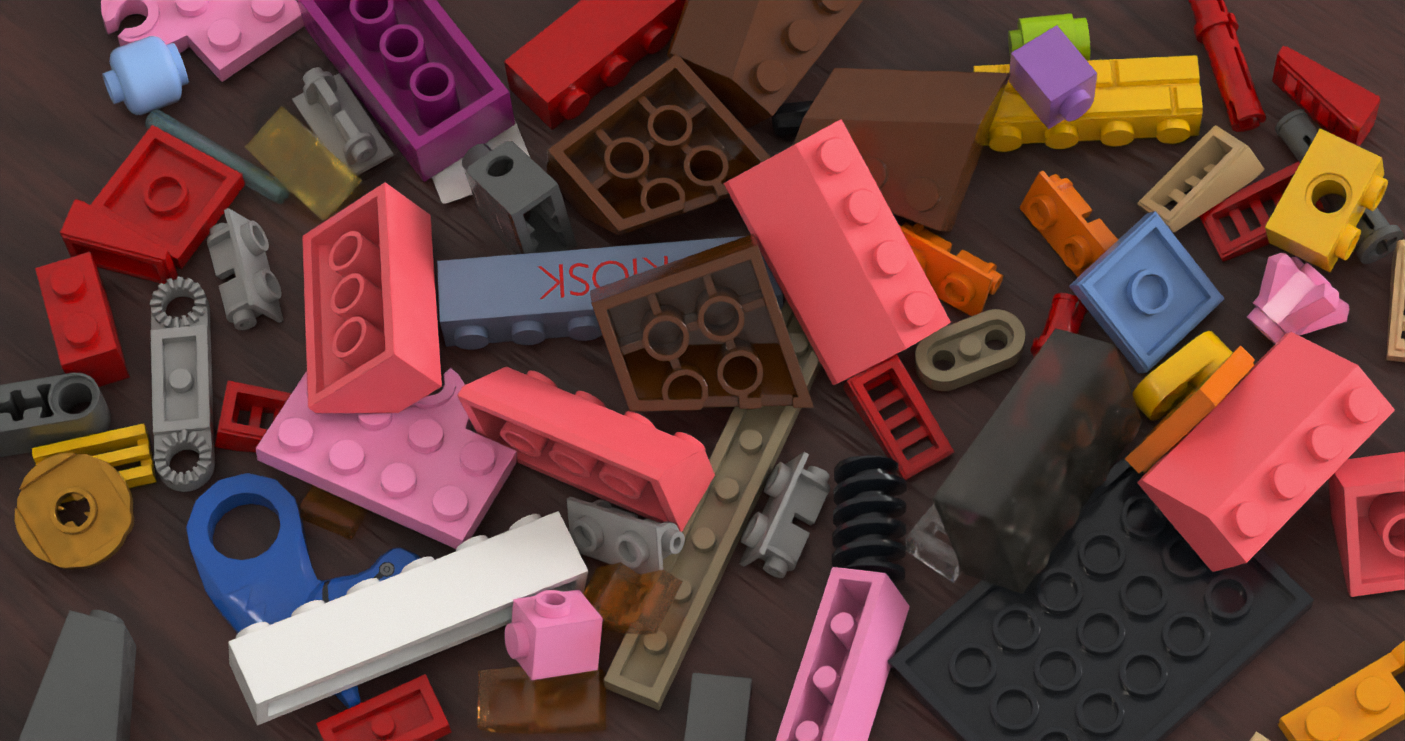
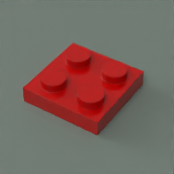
[91,125,245,269]

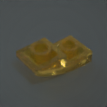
[245,106,363,221]

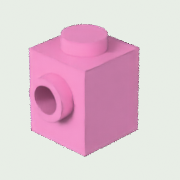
[505,589,603,680]

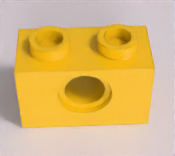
[1265,129,1388,272]

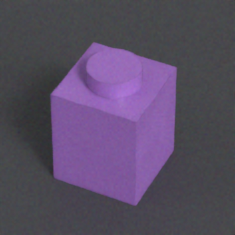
[1009,25,1097,129]

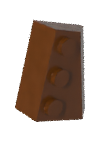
[667,0,863,129]
[547,54,771,235]
[793,68,1011,232]
[590,234,814,411]

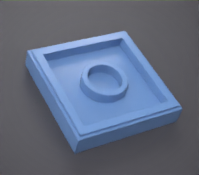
[1069,211,1224,374]

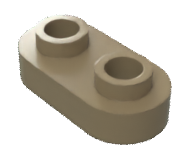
[915,309,1025,391]

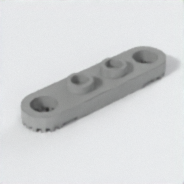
[150,277,215,492]

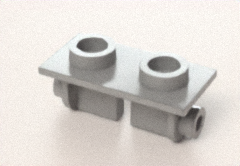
[292,67,394,182]
[207,208,284,330]
[739,452,830,578]
[567,497,685,581]

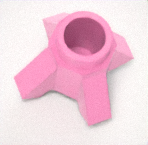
[1246,253,1350,344]

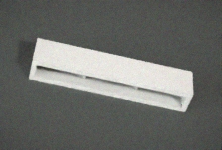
[228,511,588,726]

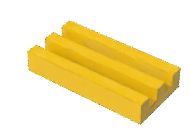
[31,423,157,503]

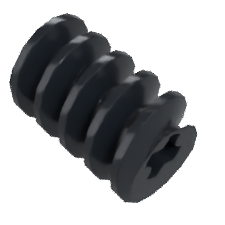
[832,455,907,583]

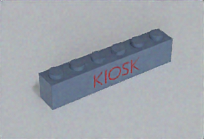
[437,236,783,350]

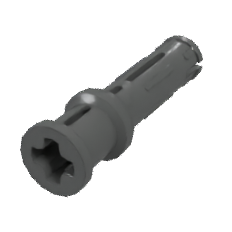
[1275,109,1404,264]

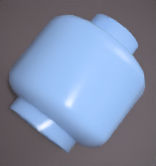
[102,36,189,115]

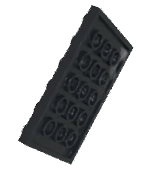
[888,450,1314,741]

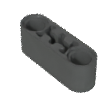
[0,373,111,457]

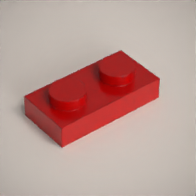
[316,674,452,741]

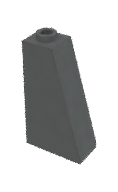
[19,610,136,741]

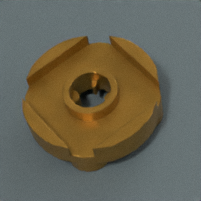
[14,453,134,569]

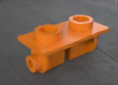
[1019,171,1119,278]
[899,222,1004,316]

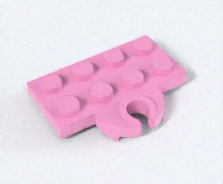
[101,0,304,82]
[256,368,517,549]

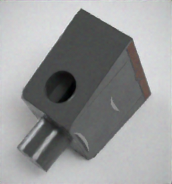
[462,141,577,255]

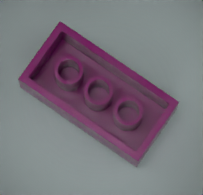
[297,0,515,182]

